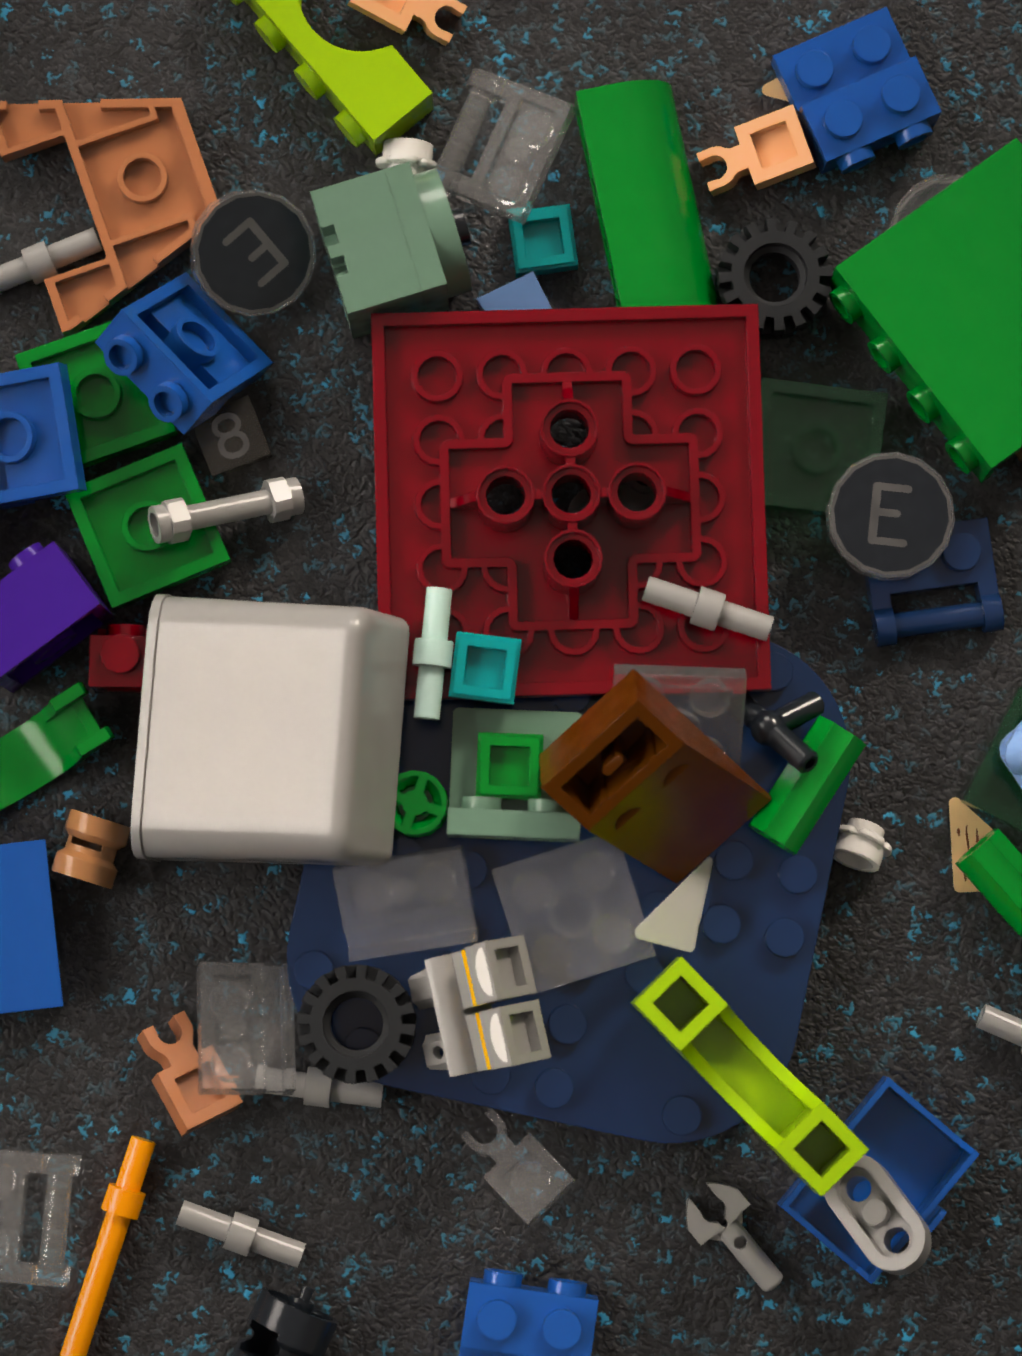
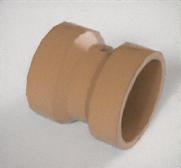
[51,809,130,889]

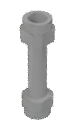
[148,477,305,544]

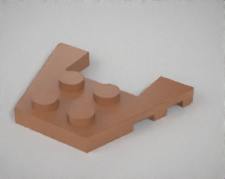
[0,98,219,337]

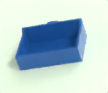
[0,839,64,1014]
[777,1076,980,1285]

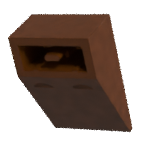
[539,669,771,884]

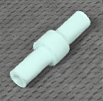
[412,587,454,720]

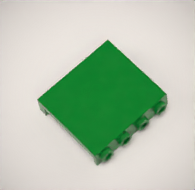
[829,137,1022,483]

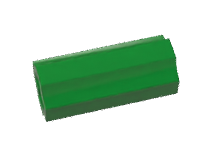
[748,715,866,855]
[955,828,1022,938]

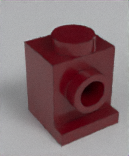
[88,624,147,694]

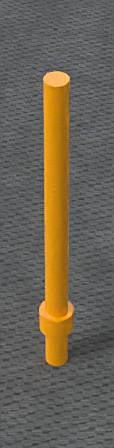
[59,1135,156,1356]

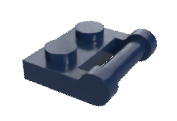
[864,517,1004,647]

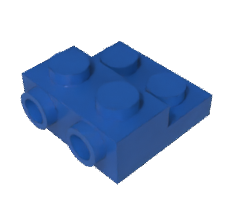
[771,6,942,174]
[95,272,274,435]
[0,362,87,510]
[459,1268,599,1356]

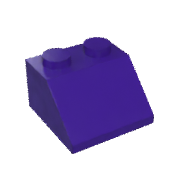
[0,541,115,693]

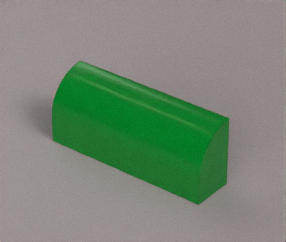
[574,80,718,307]

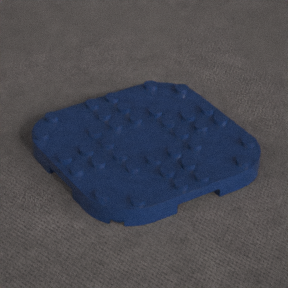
[287,642,850,1143]

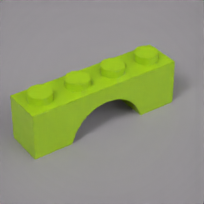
[230,0,434,156]
[630,956,869,1197]

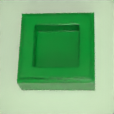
[476,732,544,801]

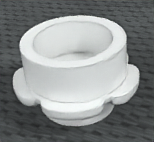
[375,137,438,175]
[833,818,892,872]

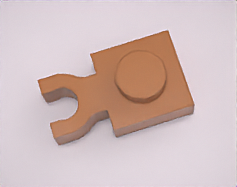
[137,1011,243,1137]

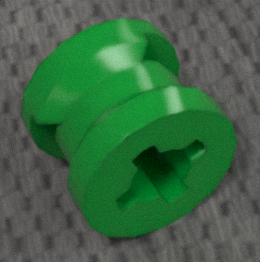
[394,770,449,838]

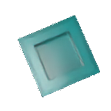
[507,204,578,278]
[449,631,522,706]

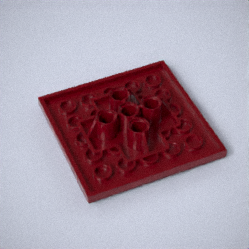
[371,304,771,701]

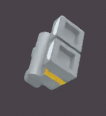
[408,935,551,1077]

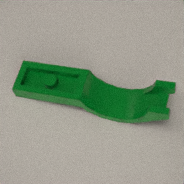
[0,682,115,812]

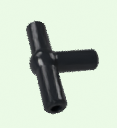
[719,691,825,773]

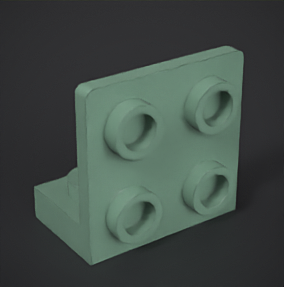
[447,707,582,843]

